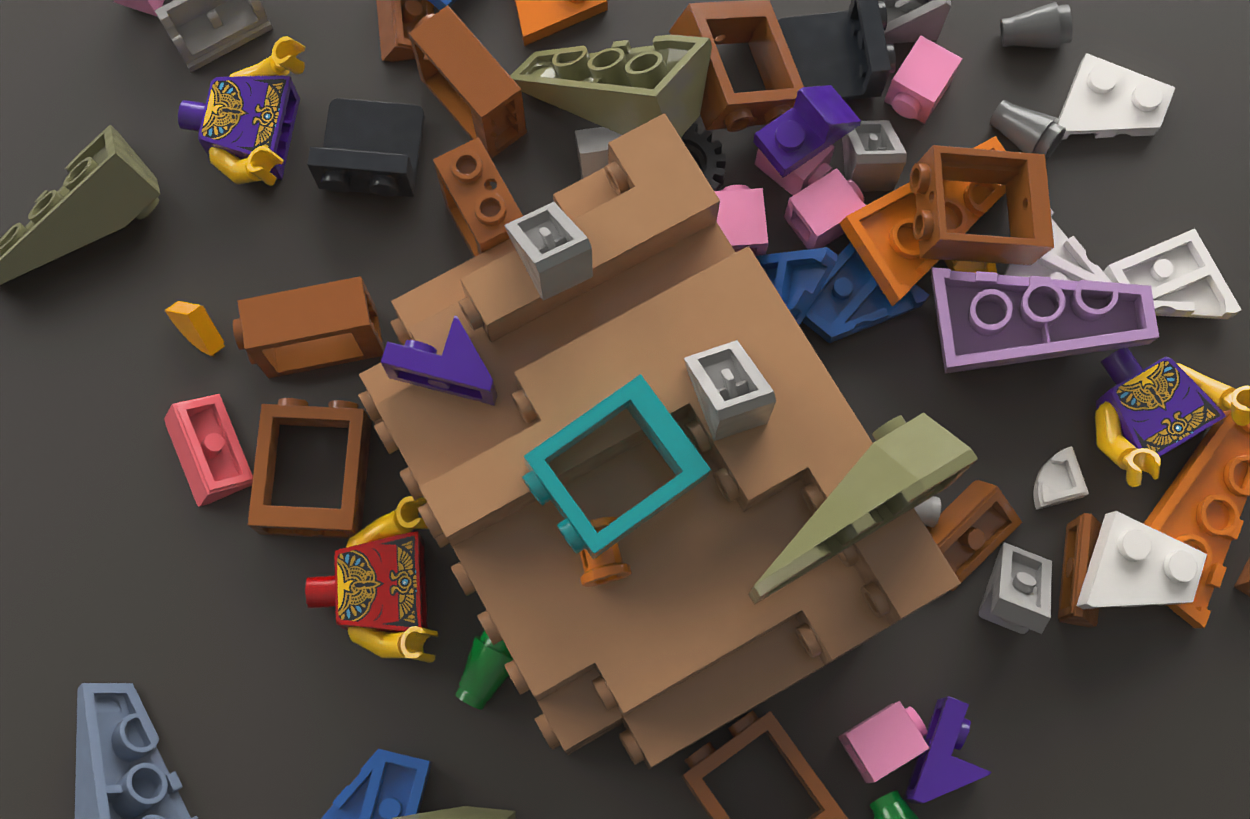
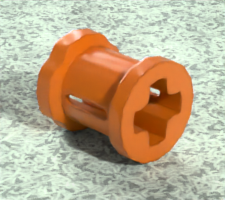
[579,516,632,587]

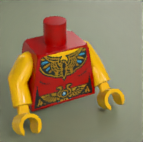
[305,496,438,663]

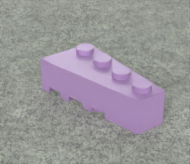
[931,267,1159,373]

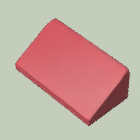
[164,394,253,507]

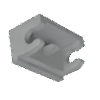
[154,0,273,72]

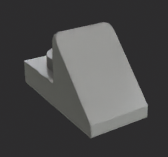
[979,542,1052,634]

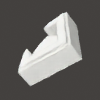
[1033,446,1089,510]

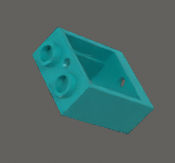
[522,374,711,560]

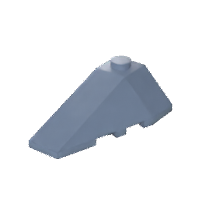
[75,683,198,819]

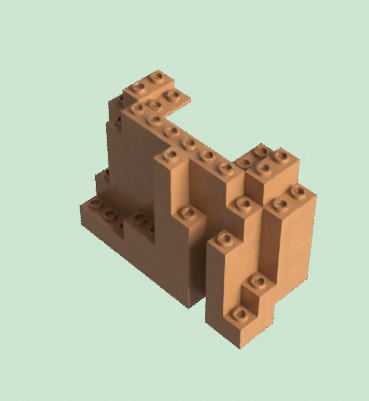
[358,113,961,770]

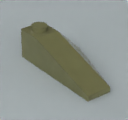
[510,34,712,138]
[0,125,161,285]
[748,413,978,605]

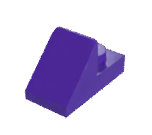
[753,85,861,178]
[381,316,498,406]
[903,696,991,804]

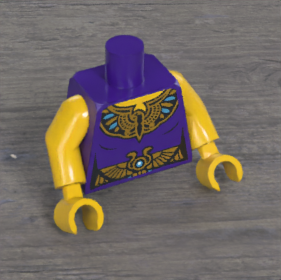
[178,36,305,186]
[1095,347,1250,487]

